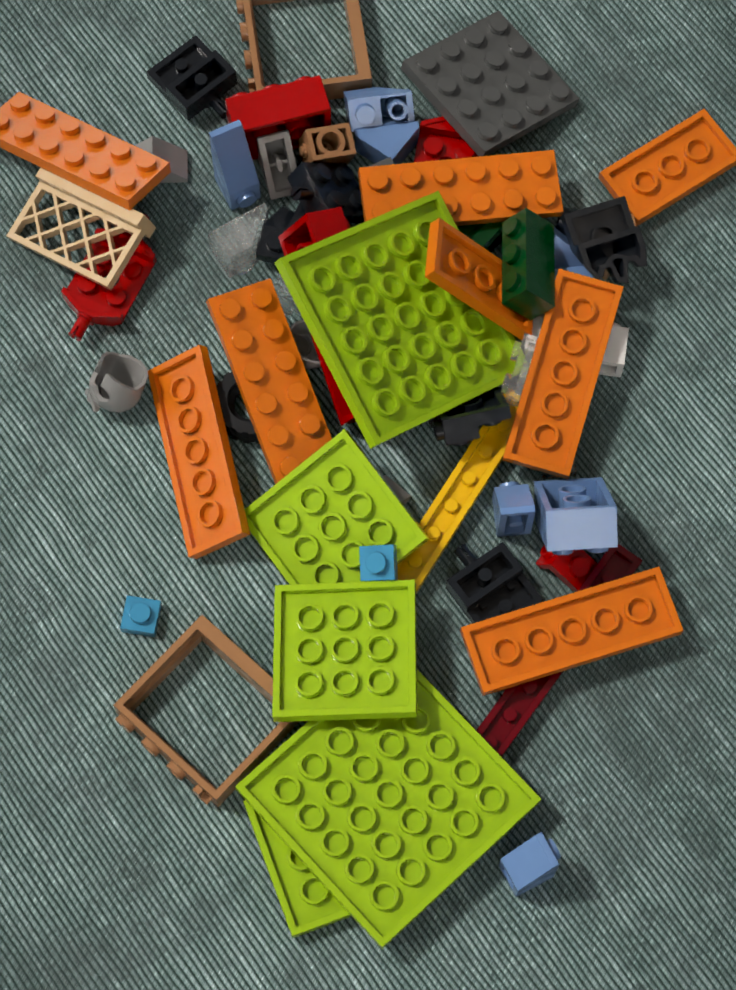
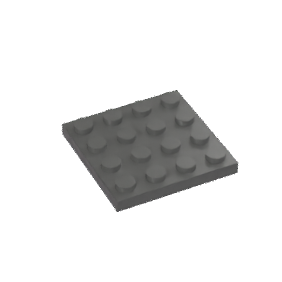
[401,10,580,156]

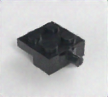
[146,35,237,121]
[287,162,364,223]
[446,542,543,624]

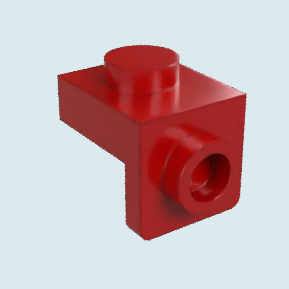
[536,545,597,591]

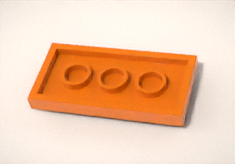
[598,108,736,226]
[425,218,533,341]

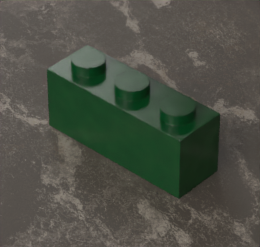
[502,208,555,321]

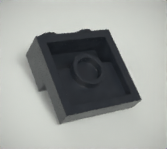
[428,386,511,446]

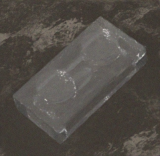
[501,333,538,407]

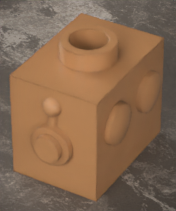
[298,122,357,165]

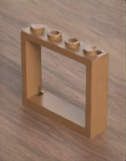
[236,0,372,100]
[113,615,300,807]

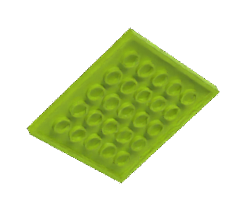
[274,191,529,449]
[235,669,542,949]

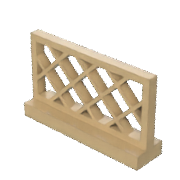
[6,167,156,290]

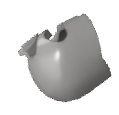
[85,352,148,413]

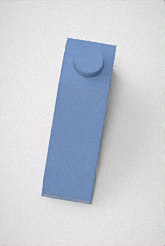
[209,120,261,211]

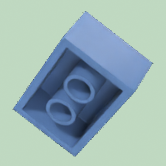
[534,477,618,555]

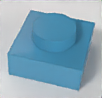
[359,544,398,581]
[120,595,162,637]

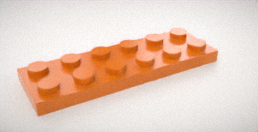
[0,92,171,210]
[358,150,564,226]
[502,269,624,479]
[206,278,332,484]
[148,345,251,559]
[460,566,684,696]

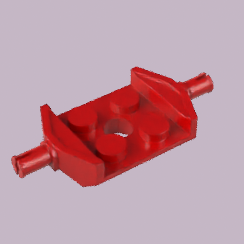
[414,116,479,162]
[61,213,157,341]

